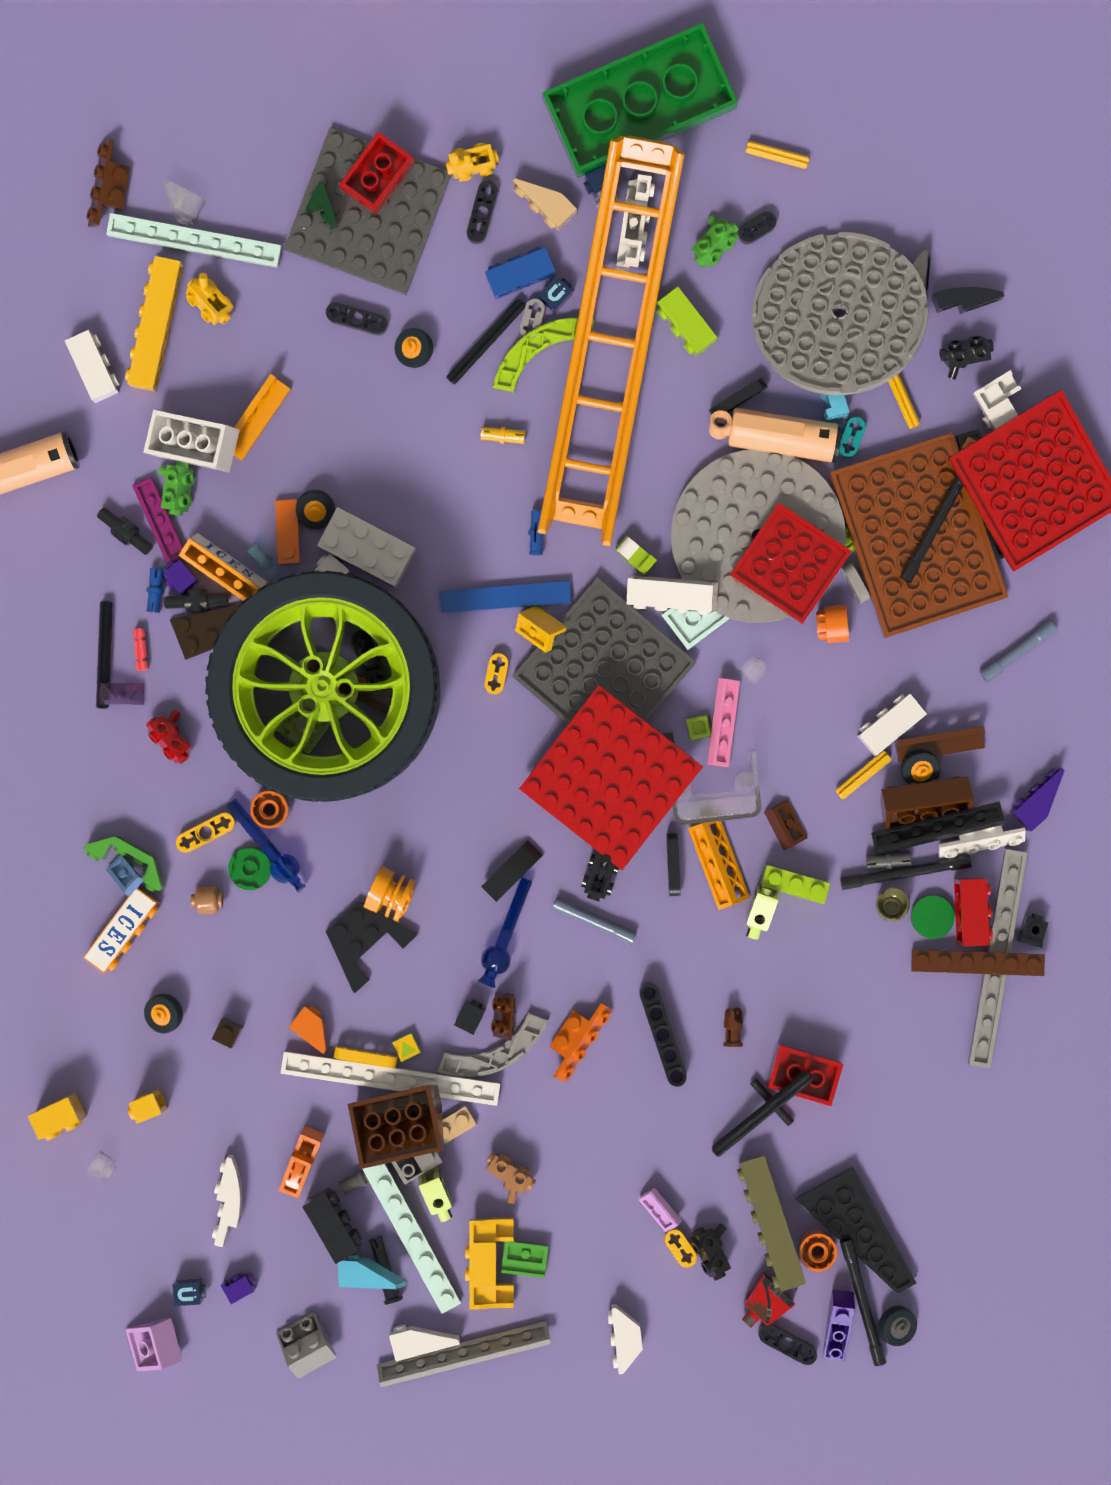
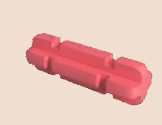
[133,628,148,671]

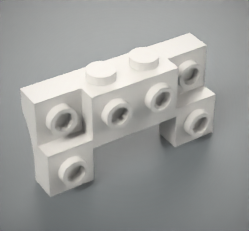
[616,174,655,271]
[972,370,1021,430]

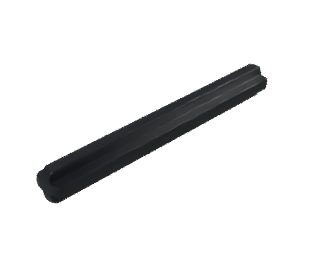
[447,299,525,385]
[96,601,112,709]

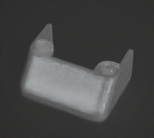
[672,749,761,825]

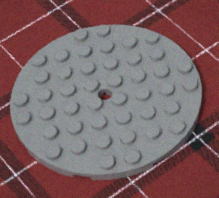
[752,232,928,395]
[671,450,846,623]

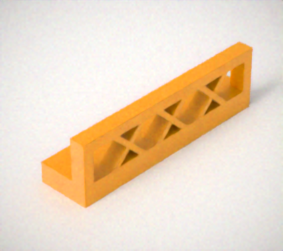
[234,374,291,461]
[688,816,750,910]

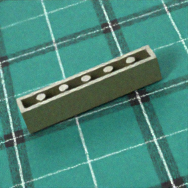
[737,1155,806,1292]

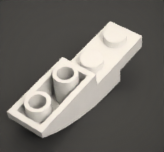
[212,1155,242,1247]

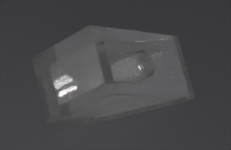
[162,178,206,225]

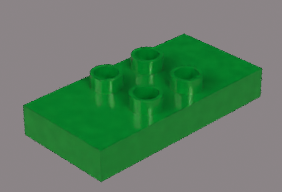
[542,23,738,178]

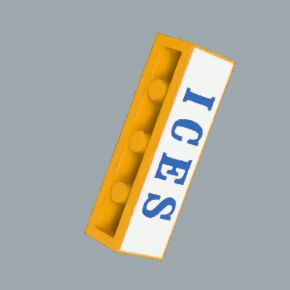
[178,533,269,601]
[83,887,160,973]

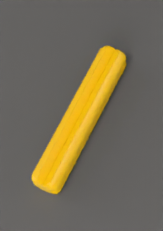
[746,141,809,169]
[888,374,920,429]
[835,751,891,799]

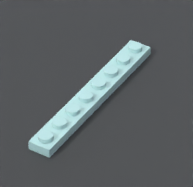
[106,213,282,268]
[358,1160,461,1314]

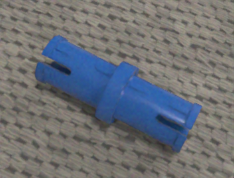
[528,510,545,555]
[146,568,164,613]

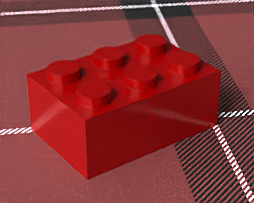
[339,132,415,216]
[954,878,993,946]
[766,1043,844,1106]

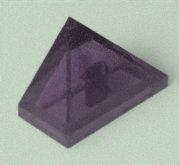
[100,683,144,705]

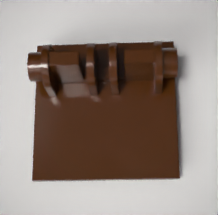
[491,992,516,1041]

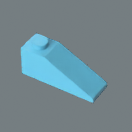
[338,1253,407,1289]

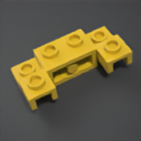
[465,1217,514,1309]

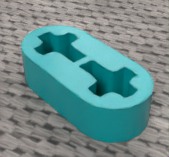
[838,417,866,458]

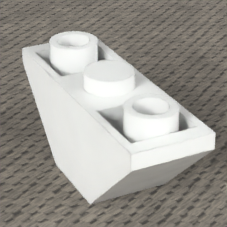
[607,1304,643,1374]

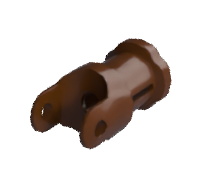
[723,1007,743,1047]

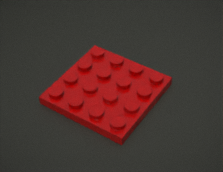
[729,503,852,624]

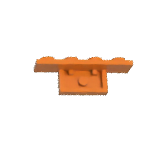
[549,1003,613,1082]

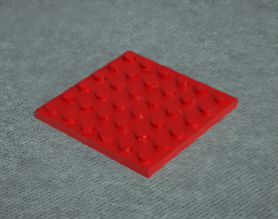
[948,390,1111,571]
[519,685,704,870]

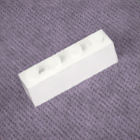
[627,575,718,615]

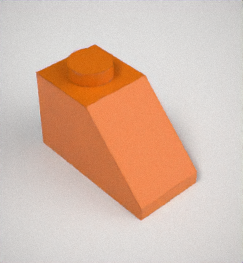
[289,1005,328,1054]

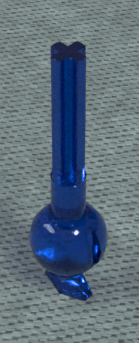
[226,799,306,893]
[478,877,532,988]

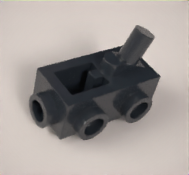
[939,336,994,380]
[581,851,619,902]
[690,1223,731,1281]

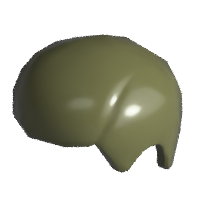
[876,887,910,922]

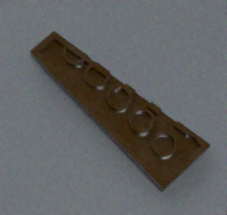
[170,605,239,660]

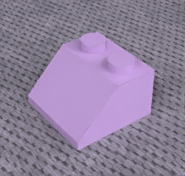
[125,1318,183,1371]

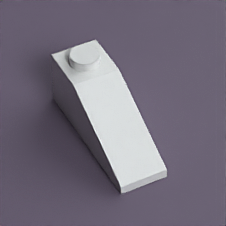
[389,1324,460,1361]

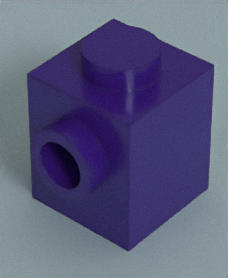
[163,560,199,595]

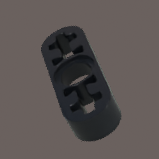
[467,181,498,244]
[326,302,388,335]
[709,378,768,415]
[351,630,387,691]
[666,833,681,896]
[758,1323,817,1365]

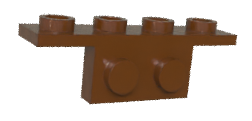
[87,139,130,227]

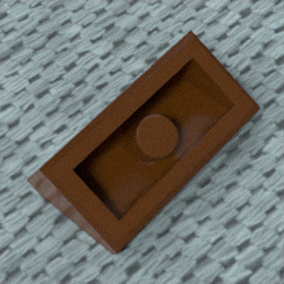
[764,799,807,850]

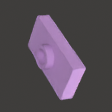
[638,1187,682,1232]

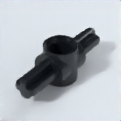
[97,507,153,555]
[164,589,229,613]

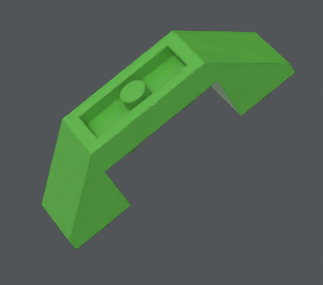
[83,836,165,893]

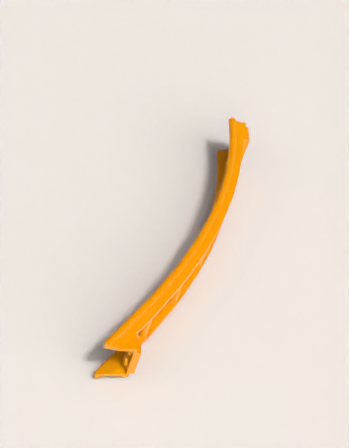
[537,135,685,546]

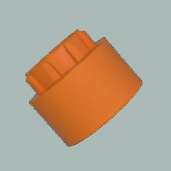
[816,604,849,643]
[250,791,290,828]
[797,1230,837,1272]

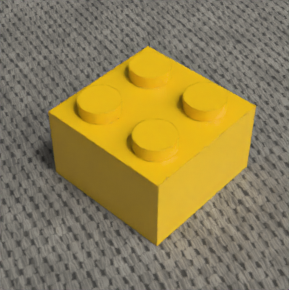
[28,1093,87,1141]

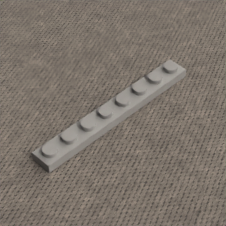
[377,1321,552,1387]

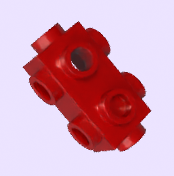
[146,710,191,764]

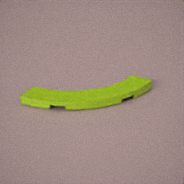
[492,318,594,392]

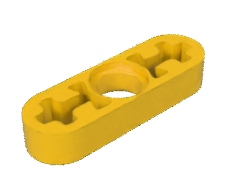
[176,813,236,852]
[333,1046,398,1068]

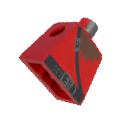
[742,1272,795,1328]

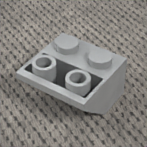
[391,1151,444,1185]
[276,1312,337,1379]

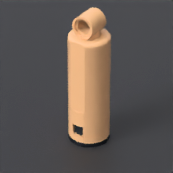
[708,408,842,463]
[0,431,80,495]

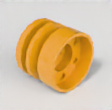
[364,866,416,922]

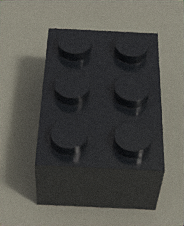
[302,1187,362,1264]

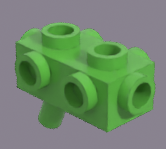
[691,216,739,268]
[158,462,195,516]

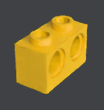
[127,1088,168,1124]

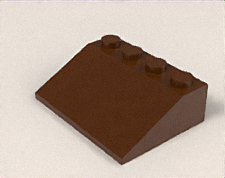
[348,1085,444,1169]

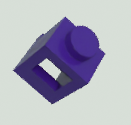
[220,1272,257,1304]

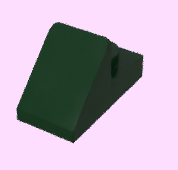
[305,181,339,229]

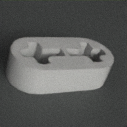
[520,299,545,339]
[841,563,871,604]

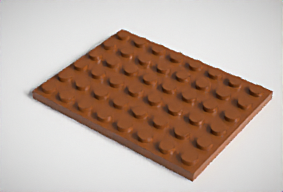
[829,432,1008,638]

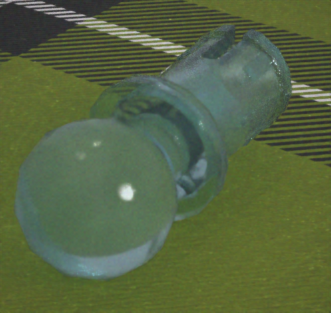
[246,543,282,581]

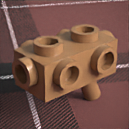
[485,1152,536,1204]

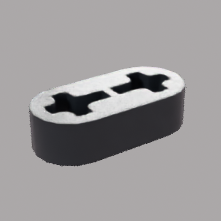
[738,212,777,244]

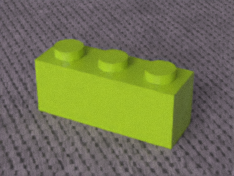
[656,287,718,357]
[759,865,830,904]

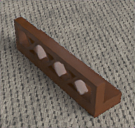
[894,726,985,762]

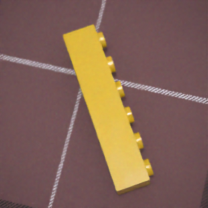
[125,256,183,392]

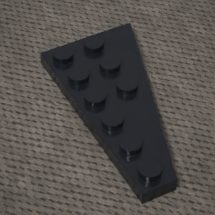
[795,1167,917,1294]

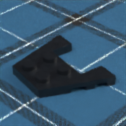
[326,901,417,993]

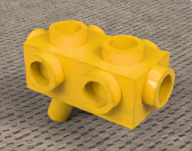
[445,143,499,182]
[185,273,234,326]

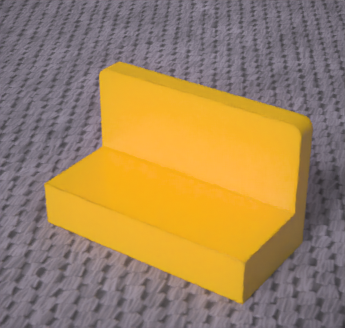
[515,606,567,653]

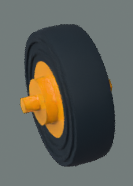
[395,328,433,368]
[296,490,335,529]
[901,749,941,784]
[144,994,183,1034]

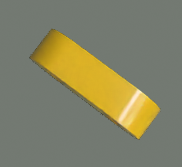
[485,653,508,694]
[664,1228,697,1267]

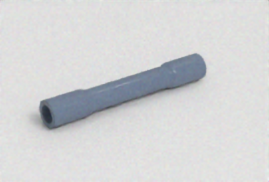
[980,620,1057,682]
[552,897,637,945]

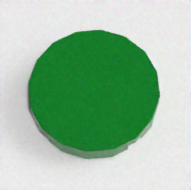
[228,847,272,890]
[910,895,954,939]

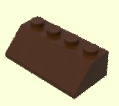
[881,776,974,829]

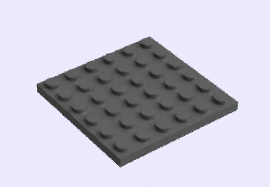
[284,128,452,295]
[512,577,697,724]

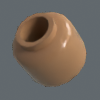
[191,886,223,915]

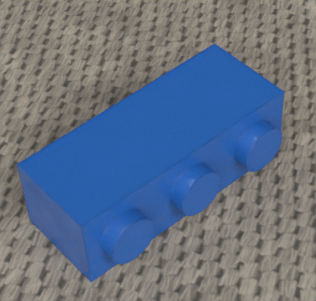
[485,247,556,300]

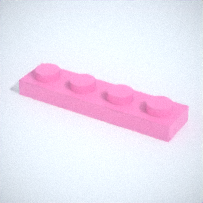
[707,678,740,767]

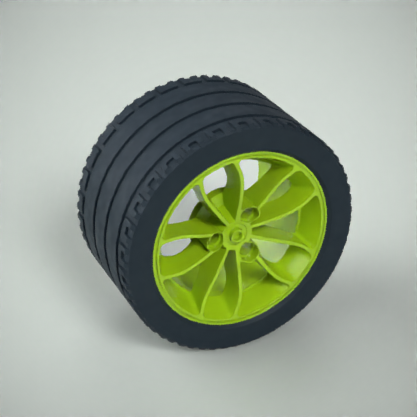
[205,570,440,802]

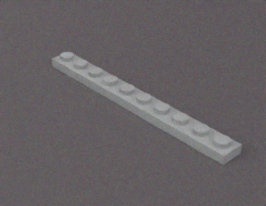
[968,849,1028,1068]

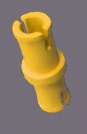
[481,426,526,444]

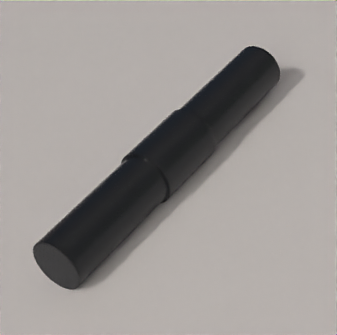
[750,1078,794,1126]

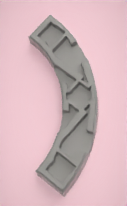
[437,1012,549,1077]

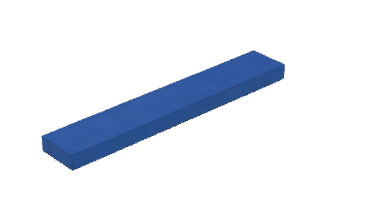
[440,581,571,613]

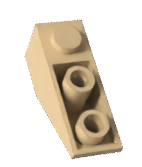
[513,178,577,231]

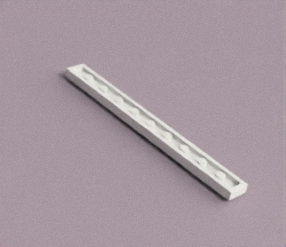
[281,1051,500,1106]

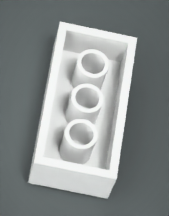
[143,410,240,473]
[317,507,416,588]

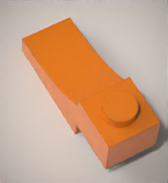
[275,499,301,566]
[278,1126,325,1198]

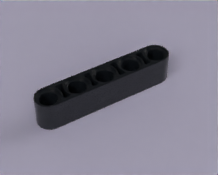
[639,982,687,1087]

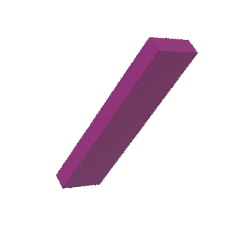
[132,477,184,565]

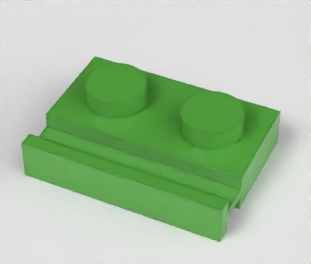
[501,1241,549,1278]

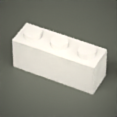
[65,330,120,403]
[858,694,927,756]

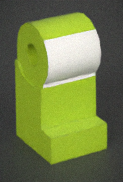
[615,536,657,576]

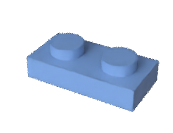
[106,854,144,896]

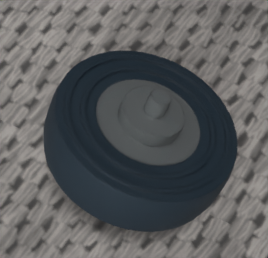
[878,1306,917,1346]

